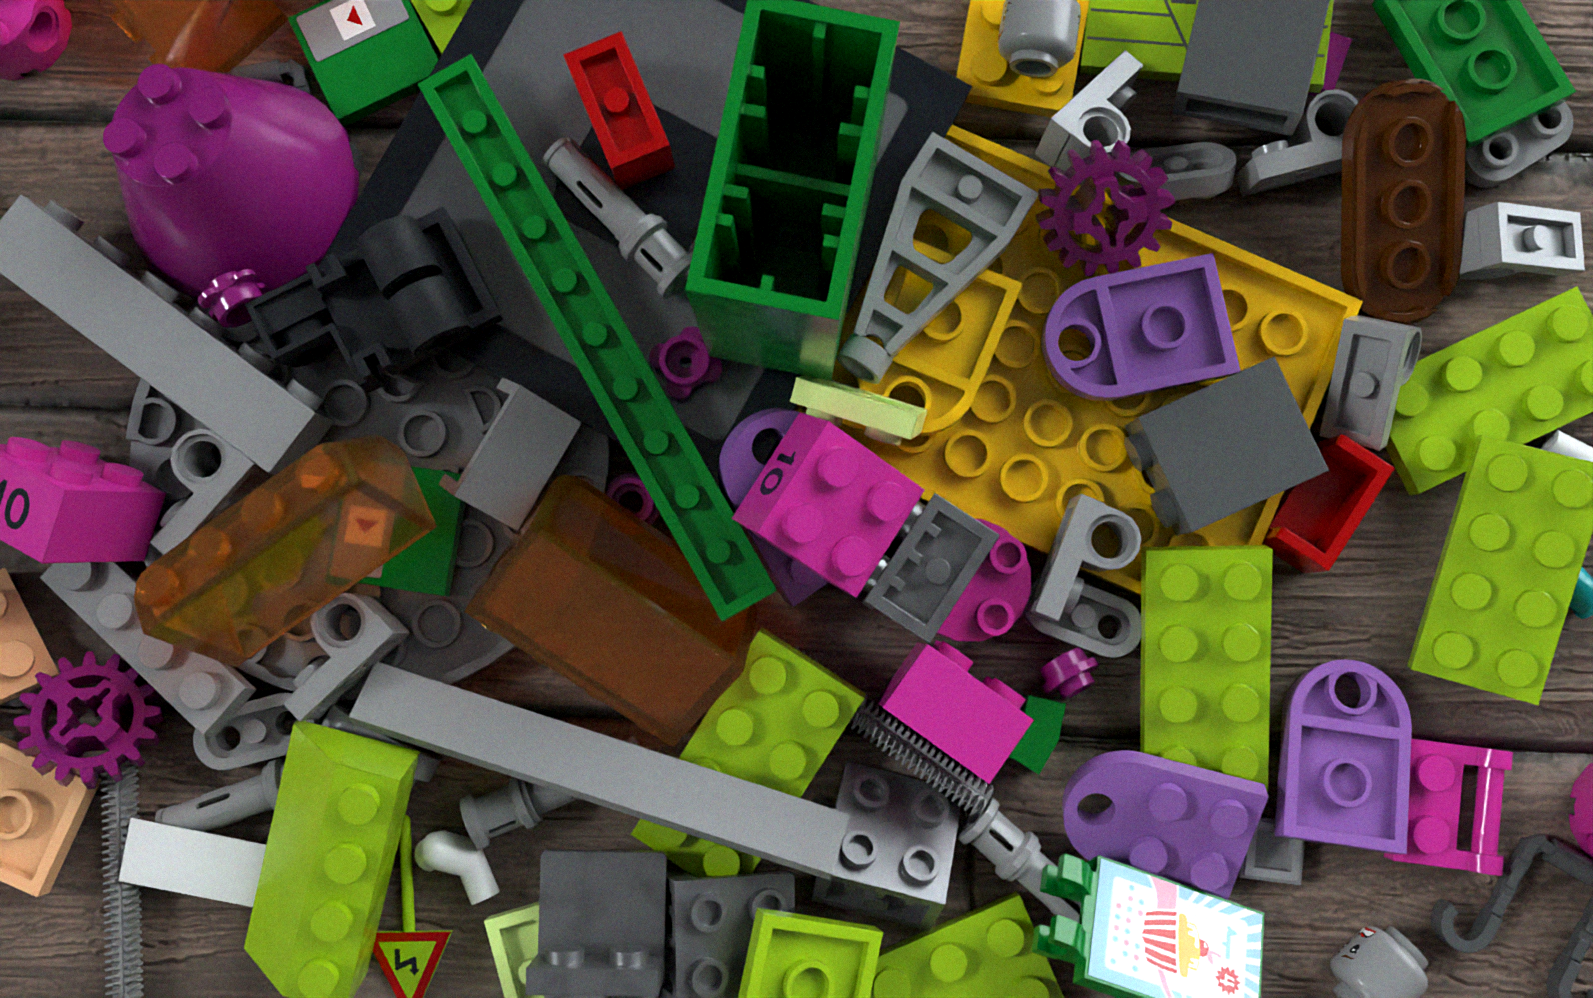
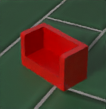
[563,31,675,190]
[1262,434,1395,574]

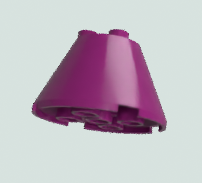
[103,63,359,300]

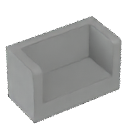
[438,377,581,531]

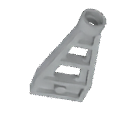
[837,132,1039,384]

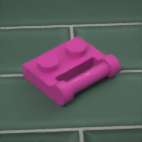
[1384,738,1513,876]

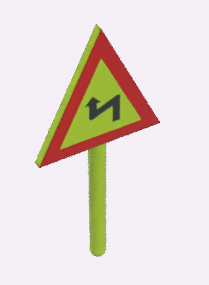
[373,815,453,998]

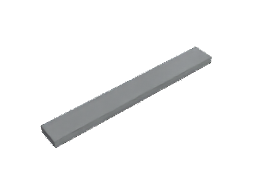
[349,661,850,880]

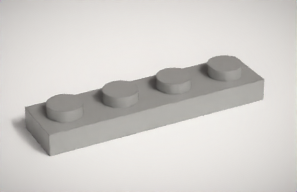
[40,562,257,737]

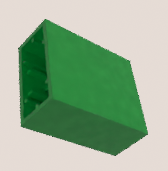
[685,0,900,381]

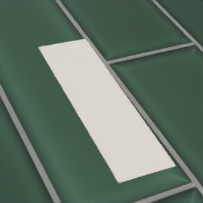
[118,818,266,907]

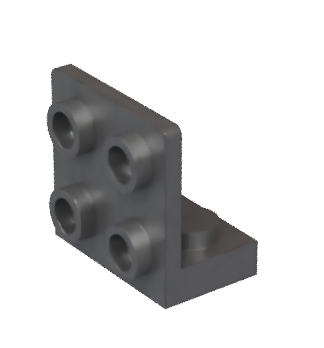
[862,493,1000,643]
[811,762,961,931]
[525,849,667,997]
[658,868,795,998]

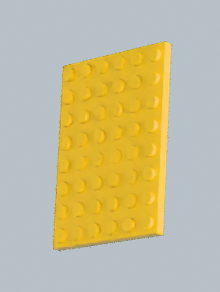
[795,125,1363,597]

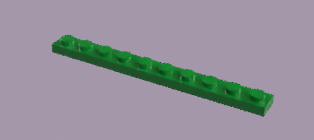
[418,54,778,622]

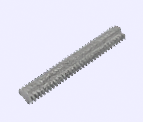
[795,645,994,815]
[101,761,144,998]

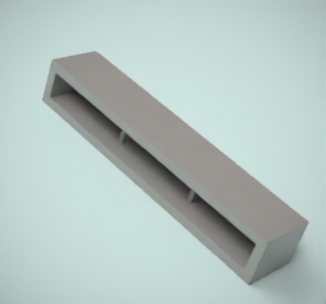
[0,194,335,479]

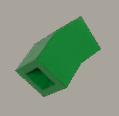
[1009,694,1066,774]

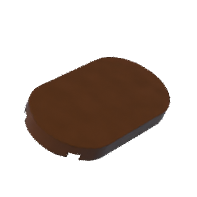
[1341,79,1466,325]

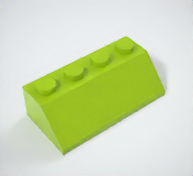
[244,720,420,998]

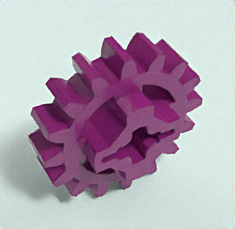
[1036,140,1175,277]
[13,651,164,789]

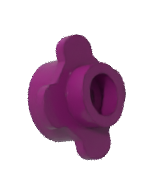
[198,269,267,328]
[649,326,722,399]

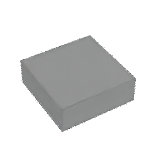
[1238,816,1305,885]

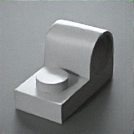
[1035,50,1143,185]
[1236,89,1358,197]
[1459,202,1585,281]
[1319,315,1422,451]
[150,429,272,561]
[1026,494,1141,621]
[283,592,410,722]

